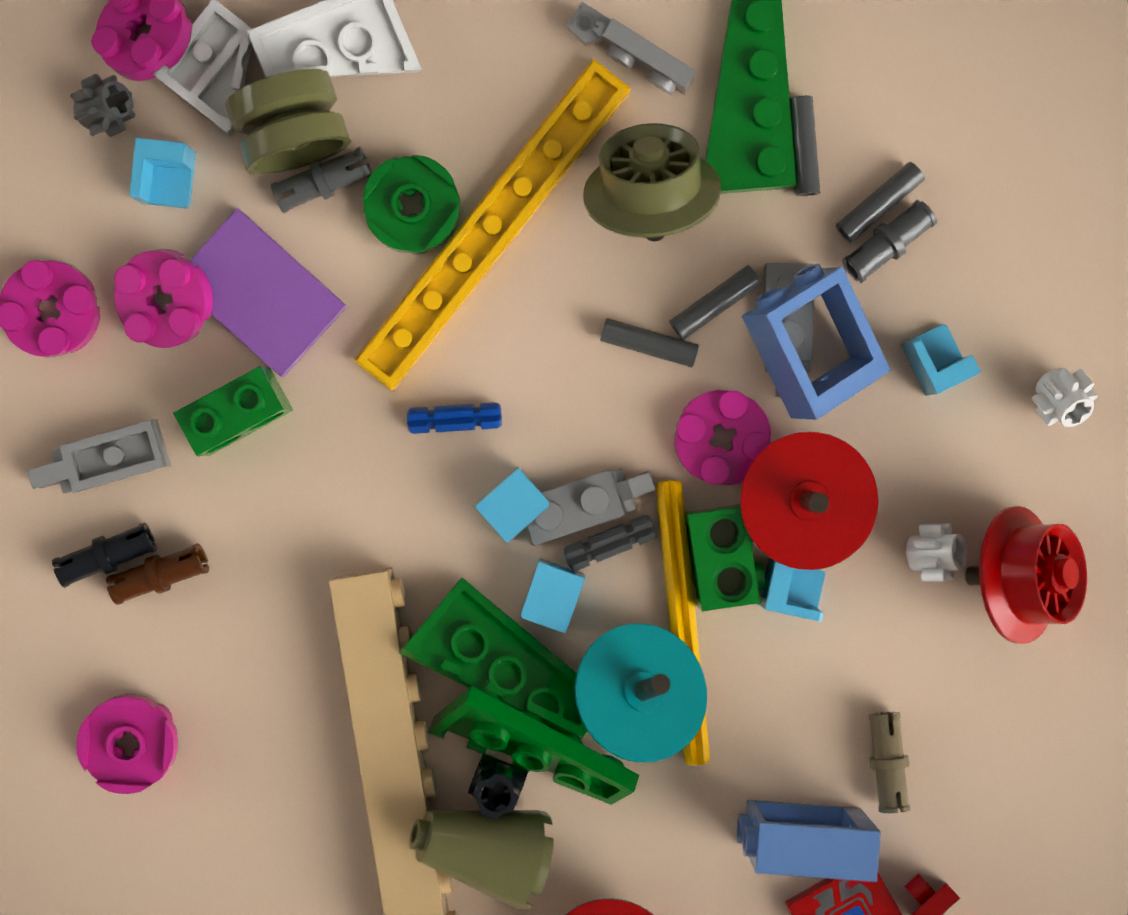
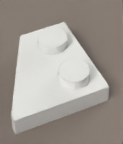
[153,0,253,136]

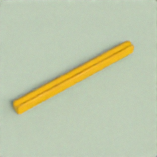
[655,479,710,766]

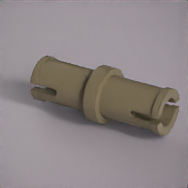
[869,712,910,814]

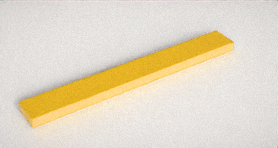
[354,58,631,391]

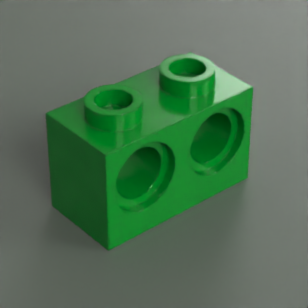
[173,366,294,456]
[685,504,766,612]

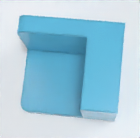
[130,137,196,209]
[901,324,981,396]
[475,467,549,543]
[521,558,585,634]
[758,558,825,622]

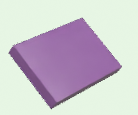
[189,208,348,378]

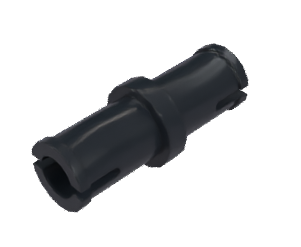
[52,522,157,588]

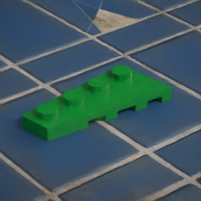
[705,0,797,194]
[399,577,587,739]
[428,686,639,805]

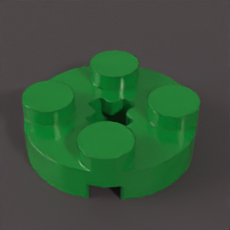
[363,155,461,255]

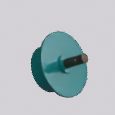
[575,623,707,763]

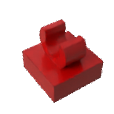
[904,874,960,915]

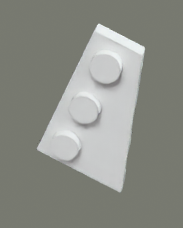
[247,0,422,78]

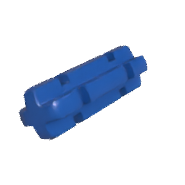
[407,402,502,434]

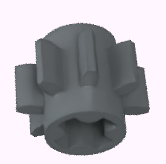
[70,73,136,137]

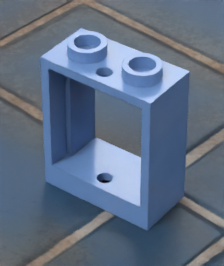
[742,264,891,420]
[737,800,881,882]

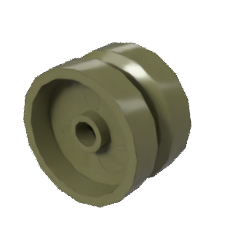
[225,69,351,175]

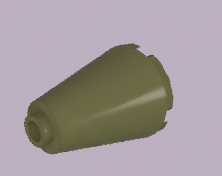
[409,810,554,910]

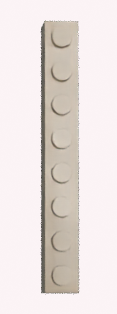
[329,568,458,915]

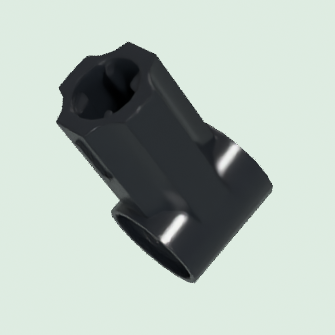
[467,753,528,820]

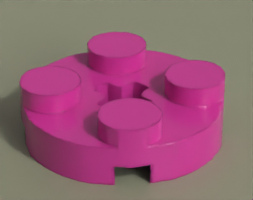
[91,0,192,81]
[114,249,213,348]
[0,260,100,358]
[674,390,771,486]
[76,694,178,794]

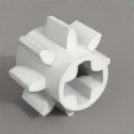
[1032,368,1098,427]
[906,523,967,582]

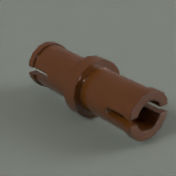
[106,543,209,605]

